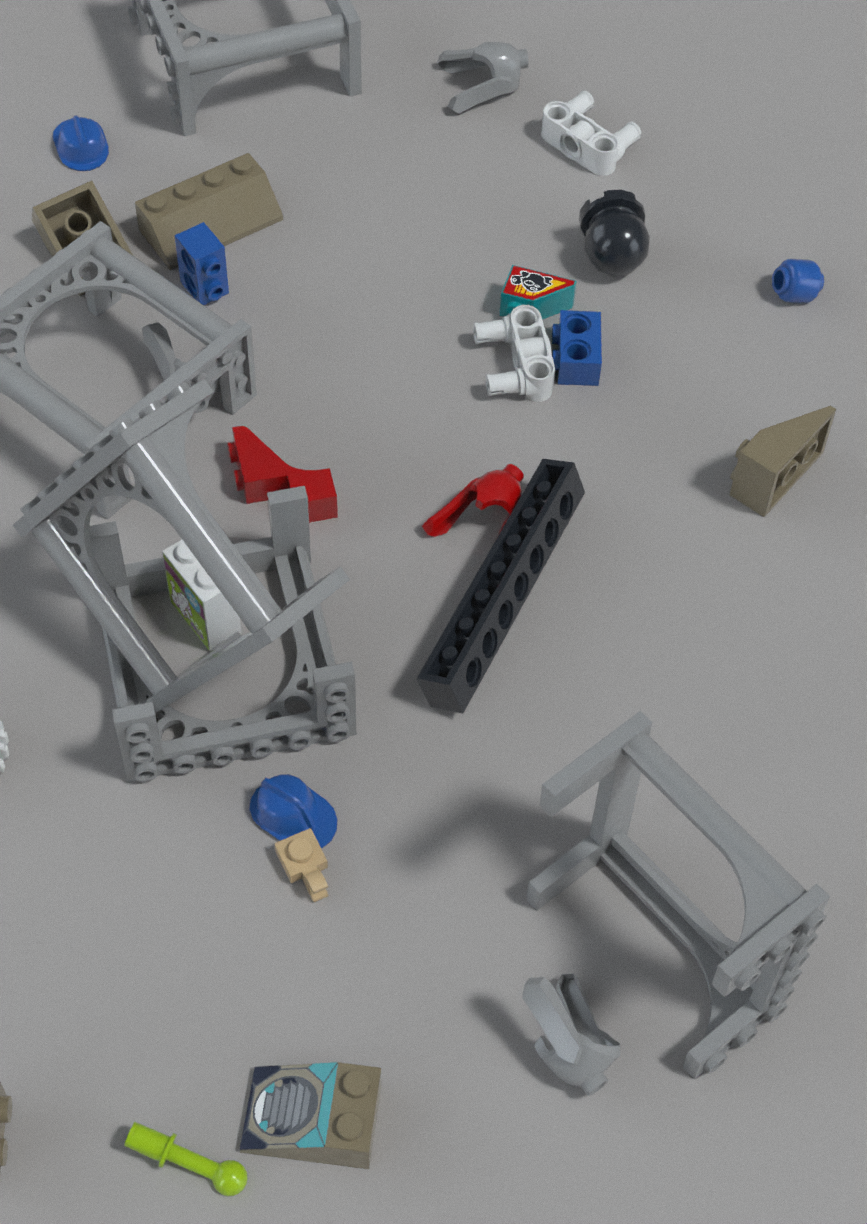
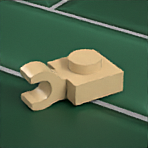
[274,828,328,902]

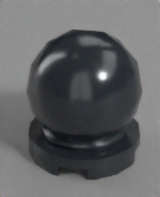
[579,189,650,276]

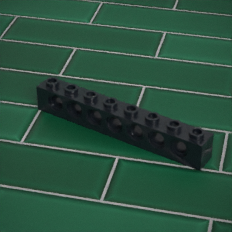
[416,459,585,714]

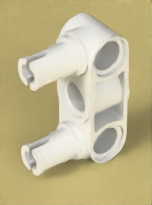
[541,91,641,176]
[473,305,555,402]

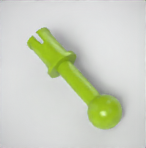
[124,1122,248,1196]

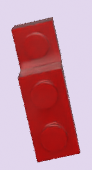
[227,426,338,523]

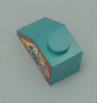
[499,265,577,320]

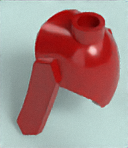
[422,464,524,537]

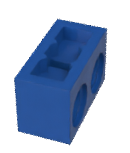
[175,222,229,305]
[552,310,602,386]

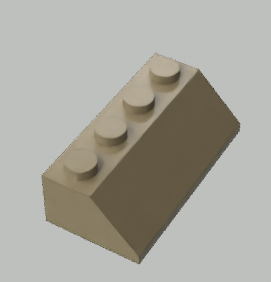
[135,152,283,271]

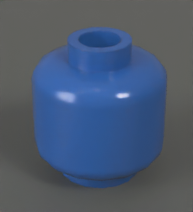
[772,259,824,303]

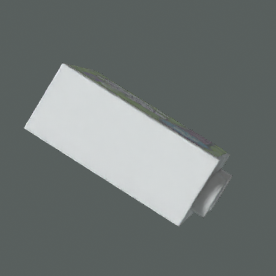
[162,540,242,651]

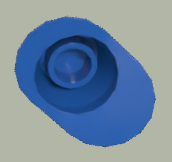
[53,115,109,171]
[249,774,338,849]

